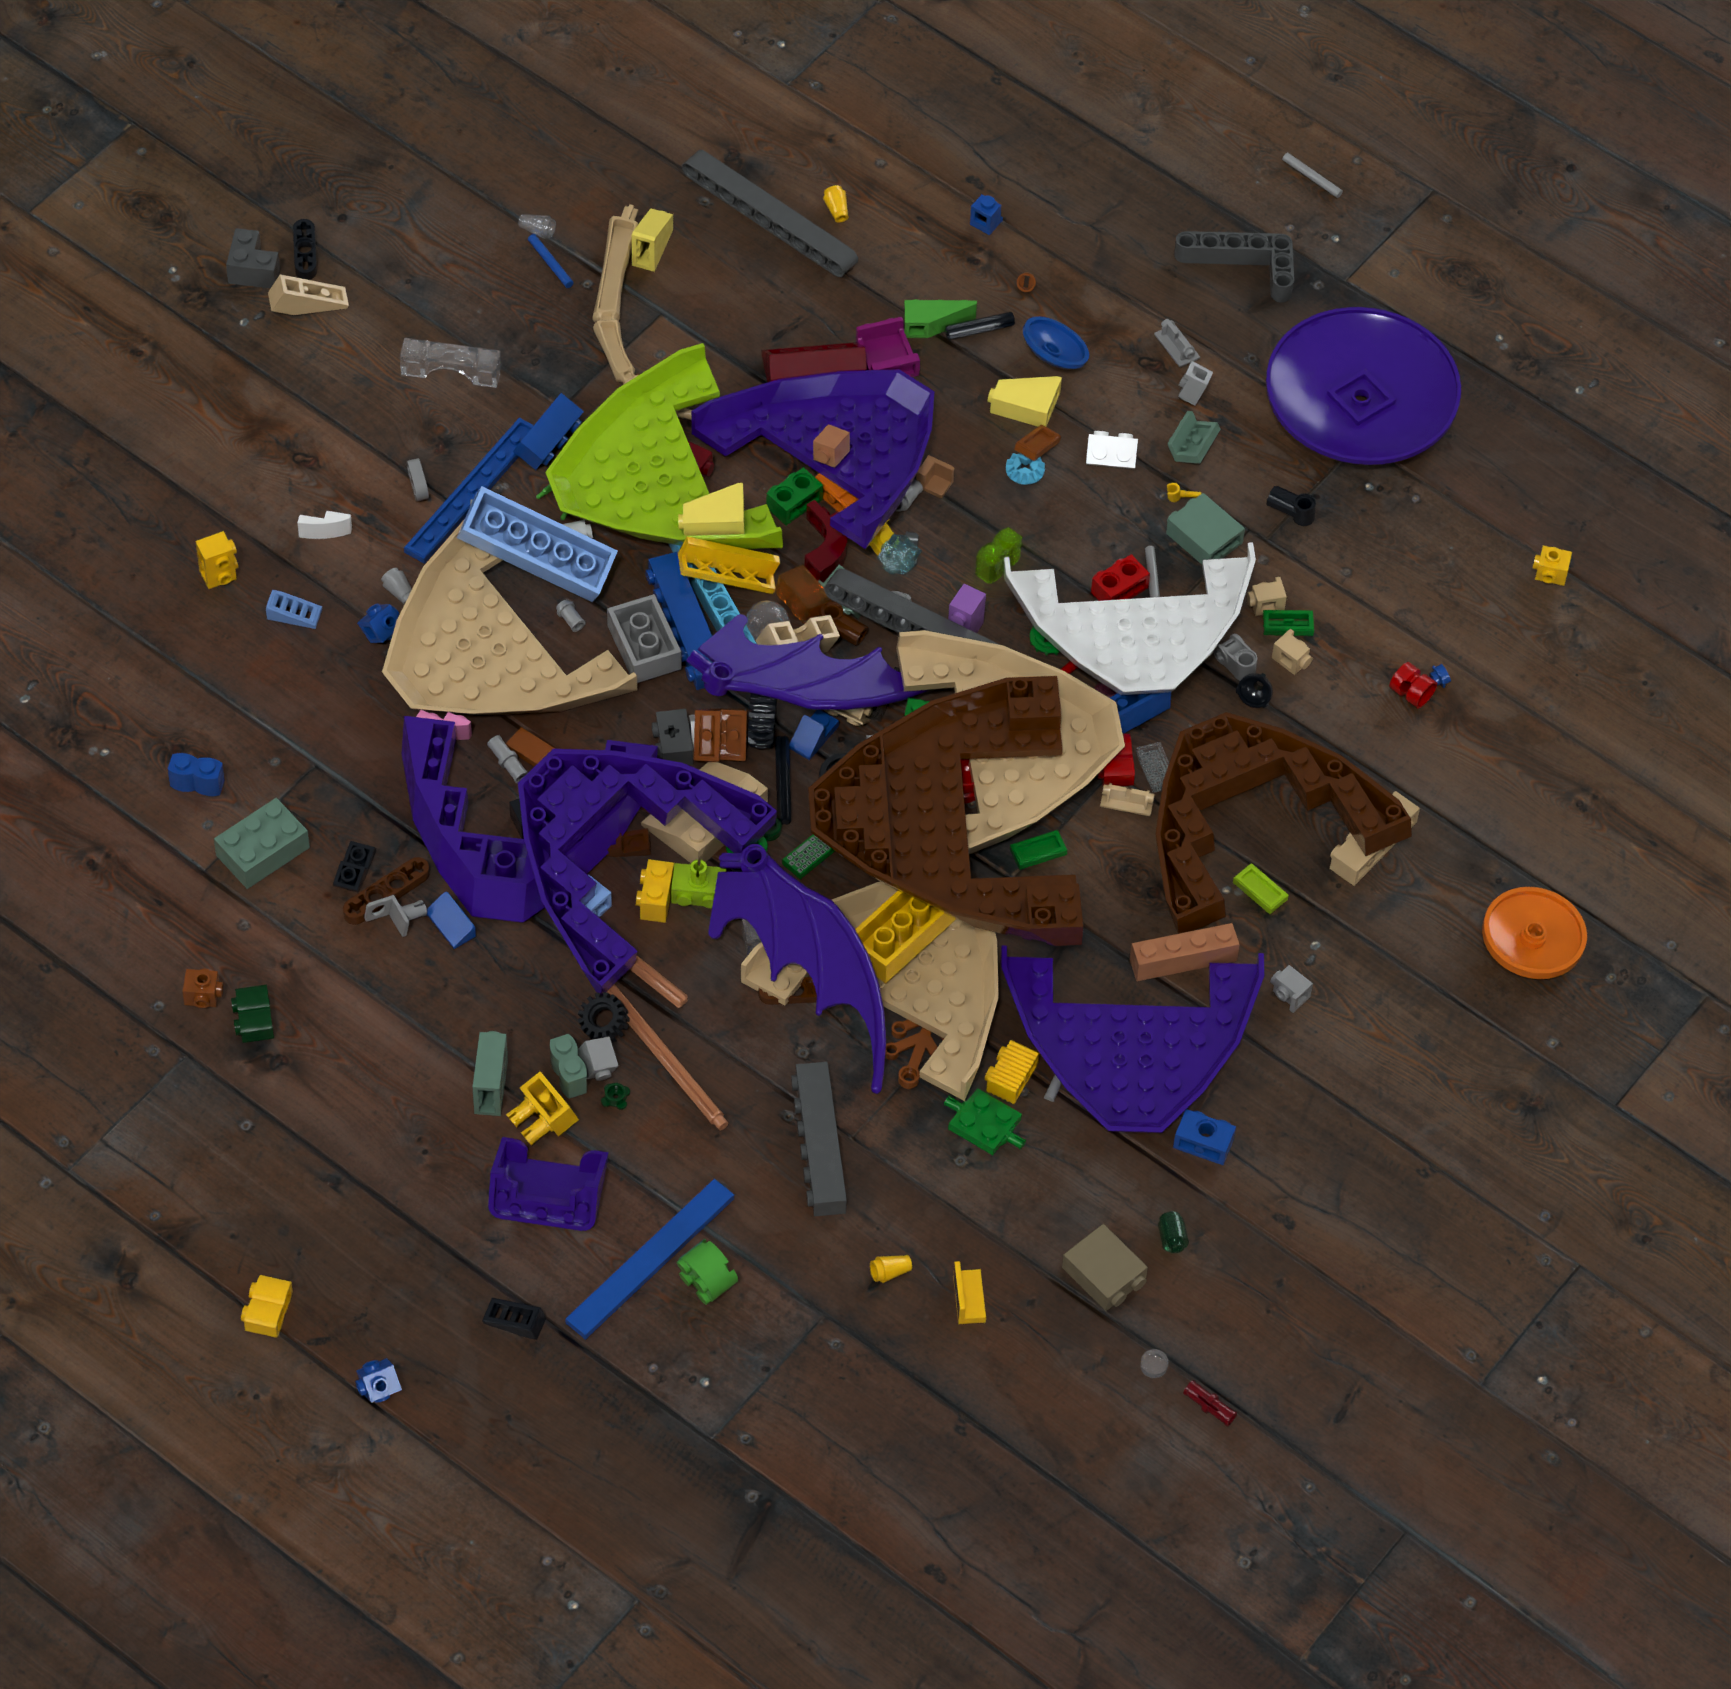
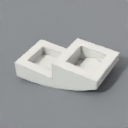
[297,511,352,539]

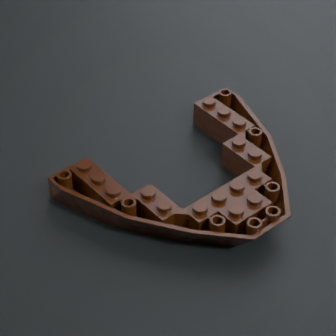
[1156,712,1412,934]

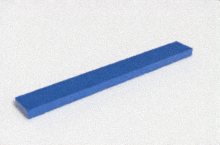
[404,417,534,564]
[565,1179,734,1340]

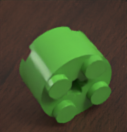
[676,1239,738,1305]

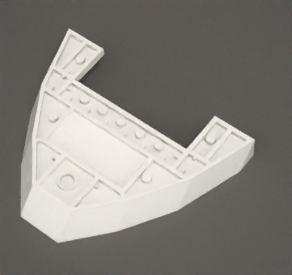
[1004,542,1256,695]

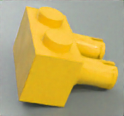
[506,1071,579,1146]

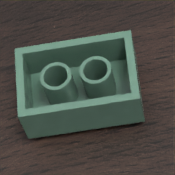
[214,798,310,889]

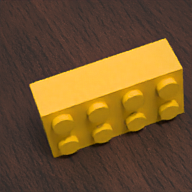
[855,891,956,984]

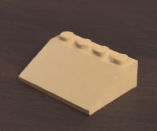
[641,761,768,865]

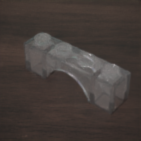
[400,338,501,388]

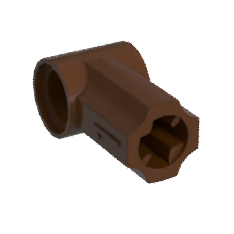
[820,601,868,646]

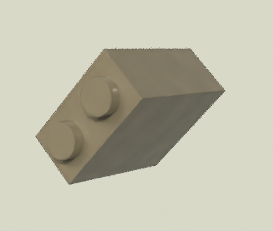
[1062,1224,1148,1311]

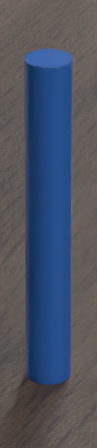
[528,234,574,288]

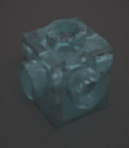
[877,534,922,574]

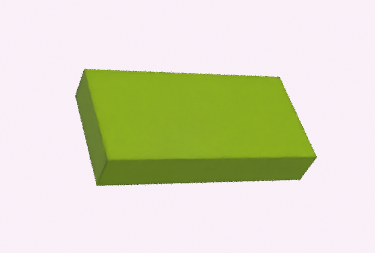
[1233,863,1289,914]

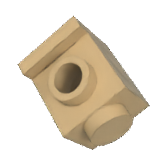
[1247,577,1287,616]
[1272,629,1313,675]

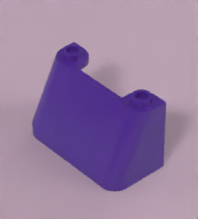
[488,1137,608,1231]

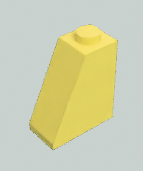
[632,208,673,272]
[987,376,1062,427]
[678,483,744,536]

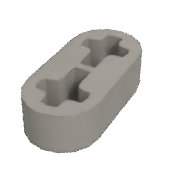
[406,458,429,501]

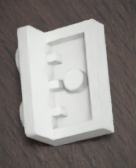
[1086,431,1138,469]

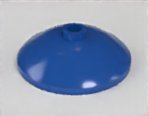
[1023,316,1089,369]

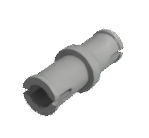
[487,735,528,784]

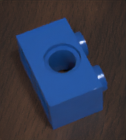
[1173,1109,1236,1165]

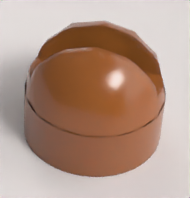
[1017,272,1036,292]

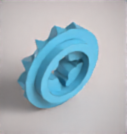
[1006,453,1045,485]

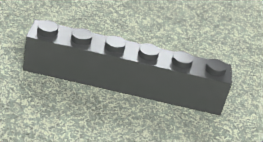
[791,1062,847,1217]

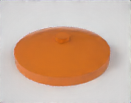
[1482,887,1587,979]

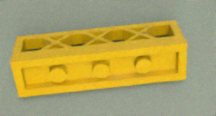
[678,536,780,594]

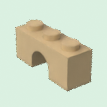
[756,615,840,653]

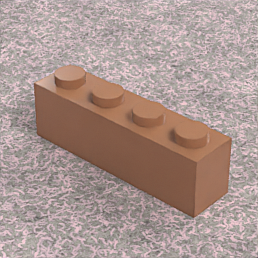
[1130,923,1240,981]

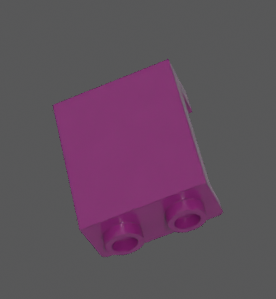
[856,317,920,377]

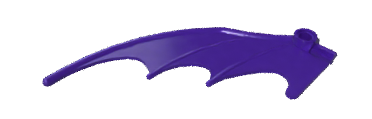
[686,614,931,710]
[708,844,886,1094]

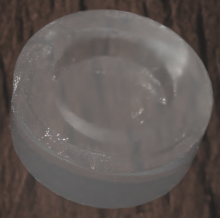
[1140,1349,1168,1378]

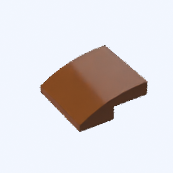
[694,708,748,762]

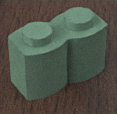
[550,1034,587,1098]

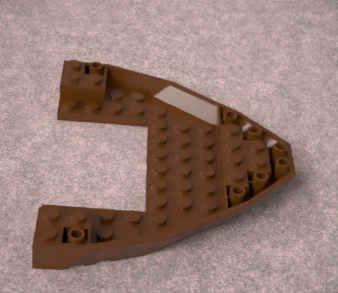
[808,676,1083,946]

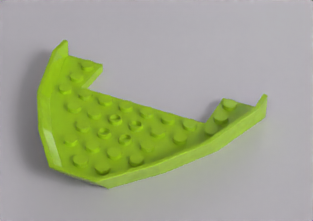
[545,343,783,549]

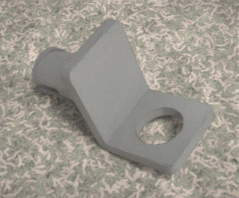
[364,895,427,937]

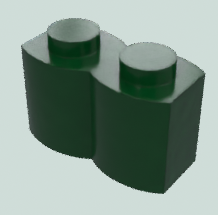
[231,984,274,1043]

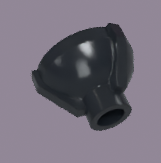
[1236,673,1273,708]

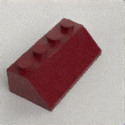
[761,342,867,382]

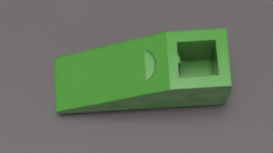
[904,299,977,338]

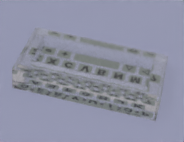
[1136,742,1169,793]

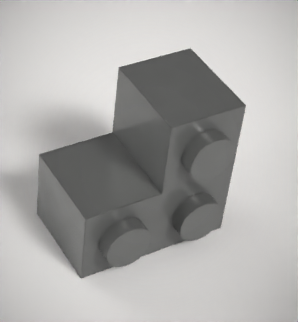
[226,228,280,289]

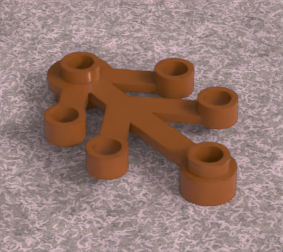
[885,1020,944,1089]

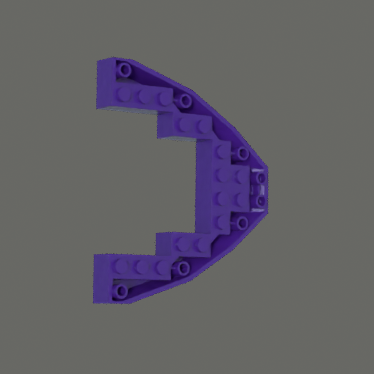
[401,716,658,923]
[518,749,777,996]

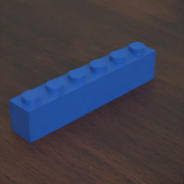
[645,552,713,690]

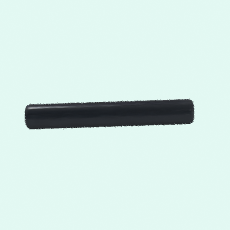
[775,736,791,825]

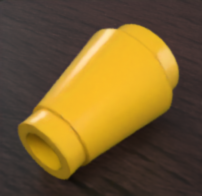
[823,185,849,223]
[870,1255,912,1283]

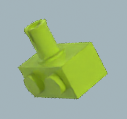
[671,860,726,908]

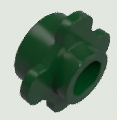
[601,1083,630,1110]

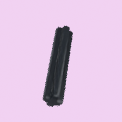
[945,312,1015,340]

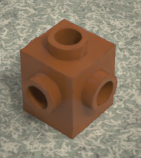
[182,968,223,1008]

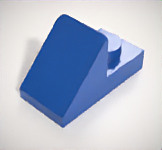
[789,710,839,760]

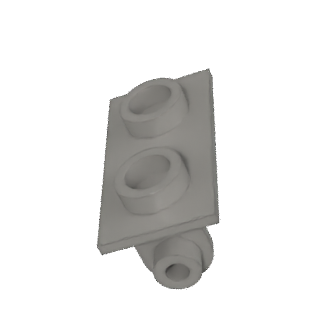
[1154,319,1200,367]

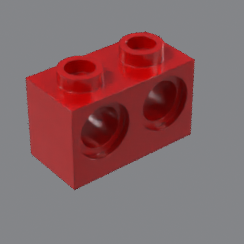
[1091,554,1150,601]

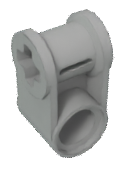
[1213,633,1257,681]

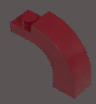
[804,500,847,583]

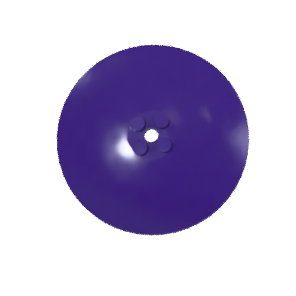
[1266,307,1461,465]

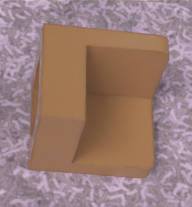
[916,455,954,498]

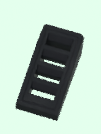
[482,1298,546,1340]

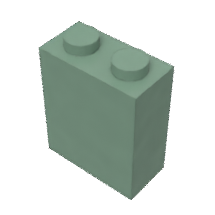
[1166,493,1245,564]
[473,1031,508,1116]

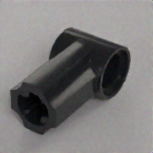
[1266,486,1316,526]

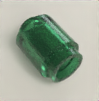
[1158,1211,1189,1253]

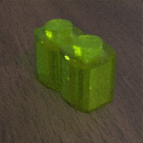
[975,527,1022,584]

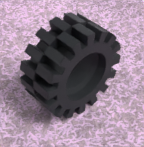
[578,992,630,1042]

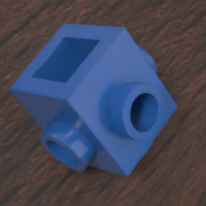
[357,603,400,643]
[355,1358,402,1403]

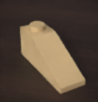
[268,274,349,315]

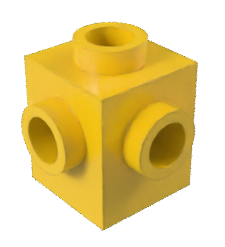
[1532,546,1572,586]

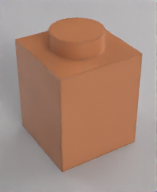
[813,424,850,468]

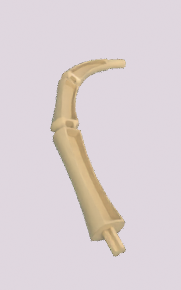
[592,204,692,420]

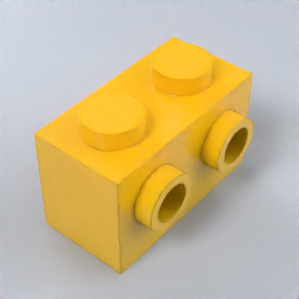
[195,531,239,589]
[636,859,674,923]

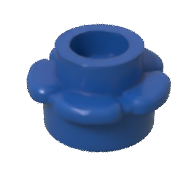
[1429,664,1451,688]

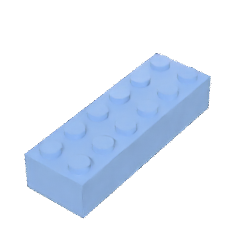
[457,486,618,602]

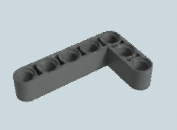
[1174,231,1294,303]

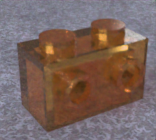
[775,564,832,624]

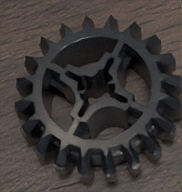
[748,693,777,749]

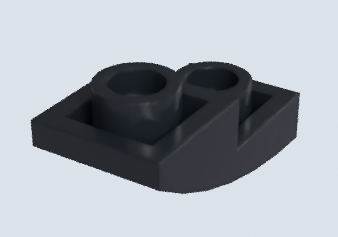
[333,841,376,892]

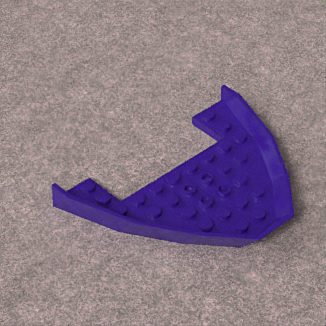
[691,369,935,549]
[1000,945,1264,1133]

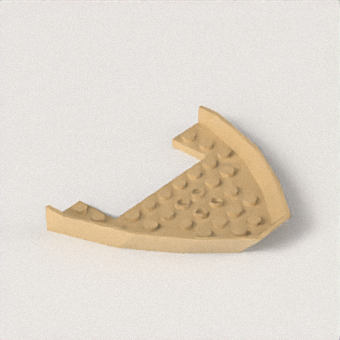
[382,520,637,715]
[896,630,1125,854]
[741,881,998,1101]

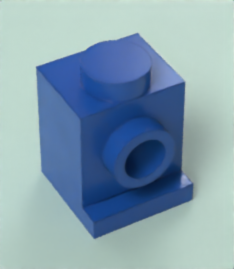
[970,194,1003,235]

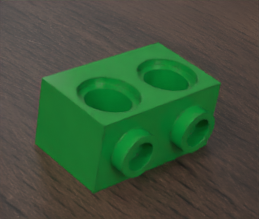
[766,467,823,526]

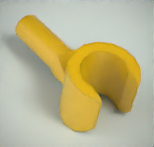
[1167,483,1201,502]

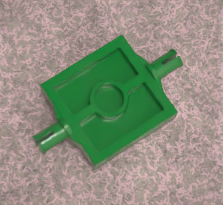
[944,1088,1026,1155]

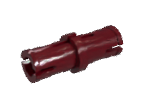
[1183,1380,1237,1427]

